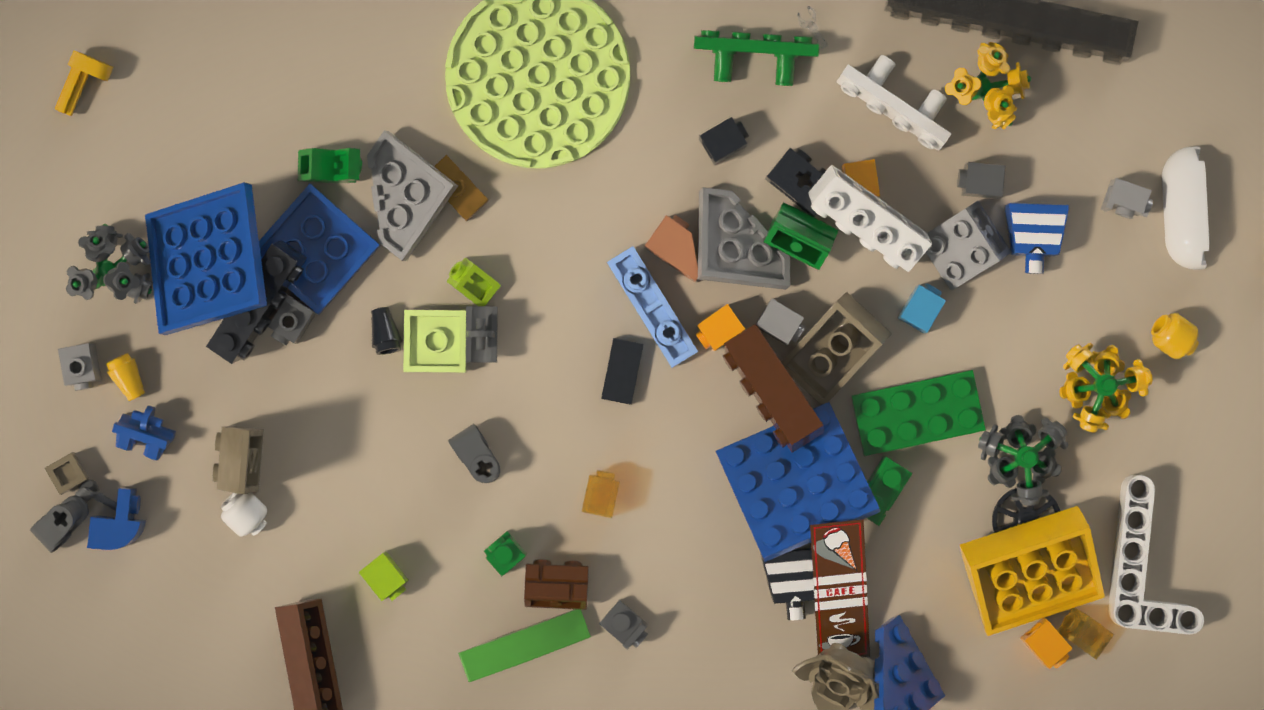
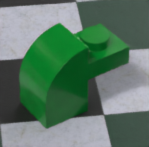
[297,148,362,183]

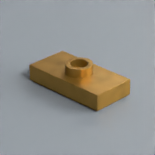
[434,154,489,222]

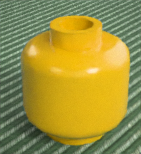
[1151,313,1199,359]

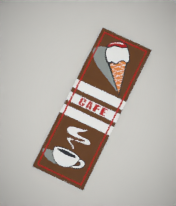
[810,519,870,657]

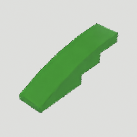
[458,609,591,682]

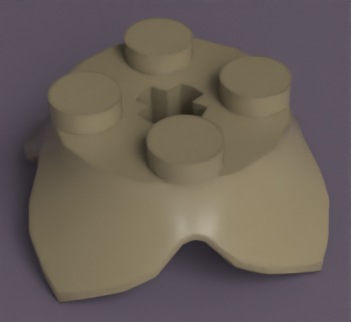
[792,643,879,710]

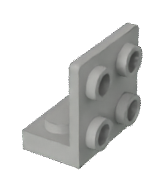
[926,201,1011,290]

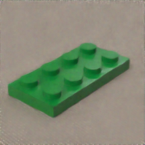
[851,370,986,456]

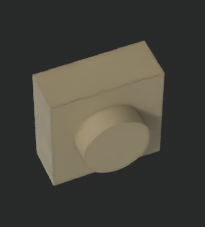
[45,452,89,495]

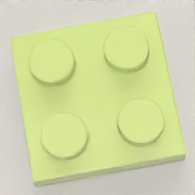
[403,310,466,373]

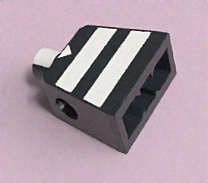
[760,548,814,620]

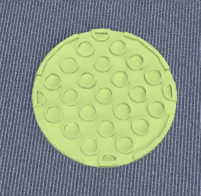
[445,0,630,169]

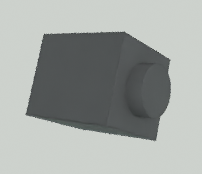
[957,162,1006,199]

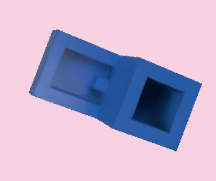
[87,487,146,550]

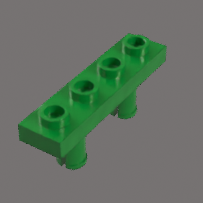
[694,30,819,86]

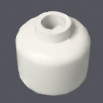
[220,493,267,537]

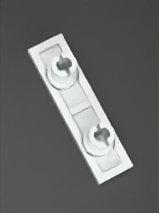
[836,55,952,151]

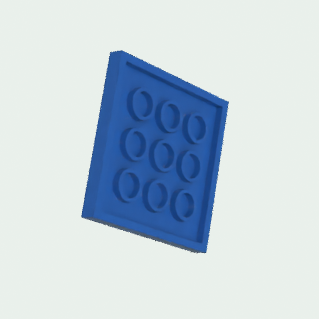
[145,182,267,335]
[716,402,880,562]

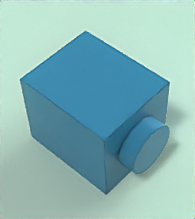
[898,283,946,333]

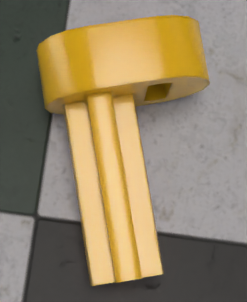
[55,50,114,116]

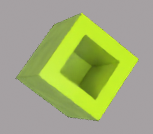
[359,551,409,601]

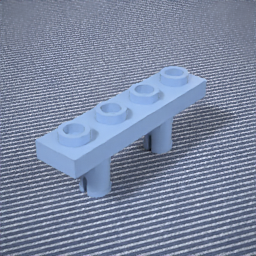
[607,246,698,368]

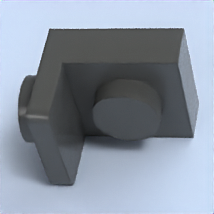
[599,599,648,650]

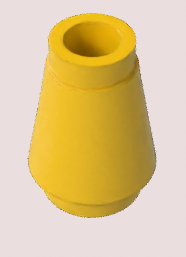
[106,353,145,401]

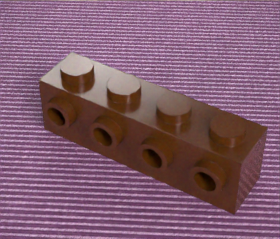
[722,324,824,453]
[275,598,343,710]

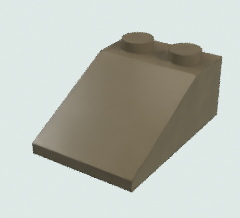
[781,292,892,405]
[213,426,264,494]

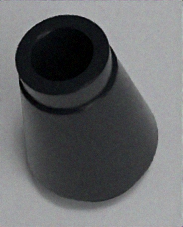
[371,307,402,355]

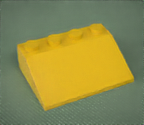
[960,506,1105,636]

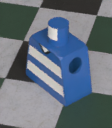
[1005,203,1069,274]

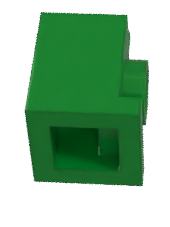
[484,531,527,577]

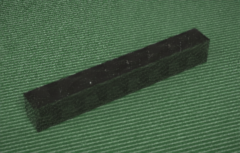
[884,0,1139,65]

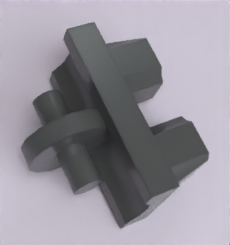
[466,306,498,363]

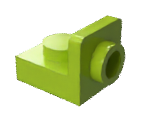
[447,258,501,306]

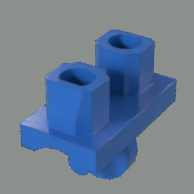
[112,405,176,461]

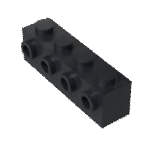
[206,240,307,364]

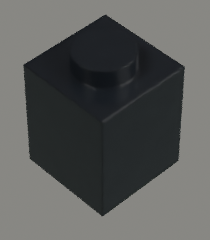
[699,117,749,165]

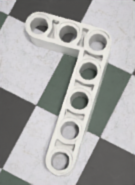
[1108,474,1204,635]

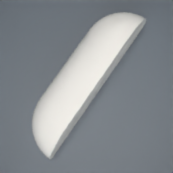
[1162,146,1209,270]

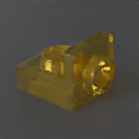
[1057,608,1114,660]

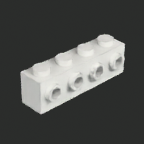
[808,164,932,272]

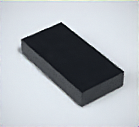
[601,338,644,405]

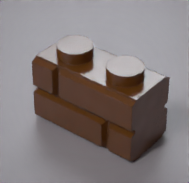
[524,559,589,610]

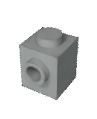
[58,343,102,391]

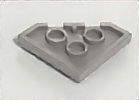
[367,131,458,261]
[698,187,790,290]

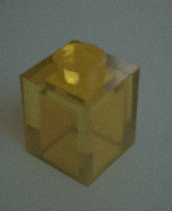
[581,470,620,518]

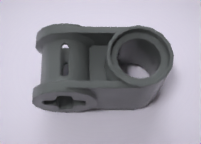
[448,423,500,483]
[30,495,89,553]

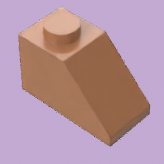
[645,215,698,283]

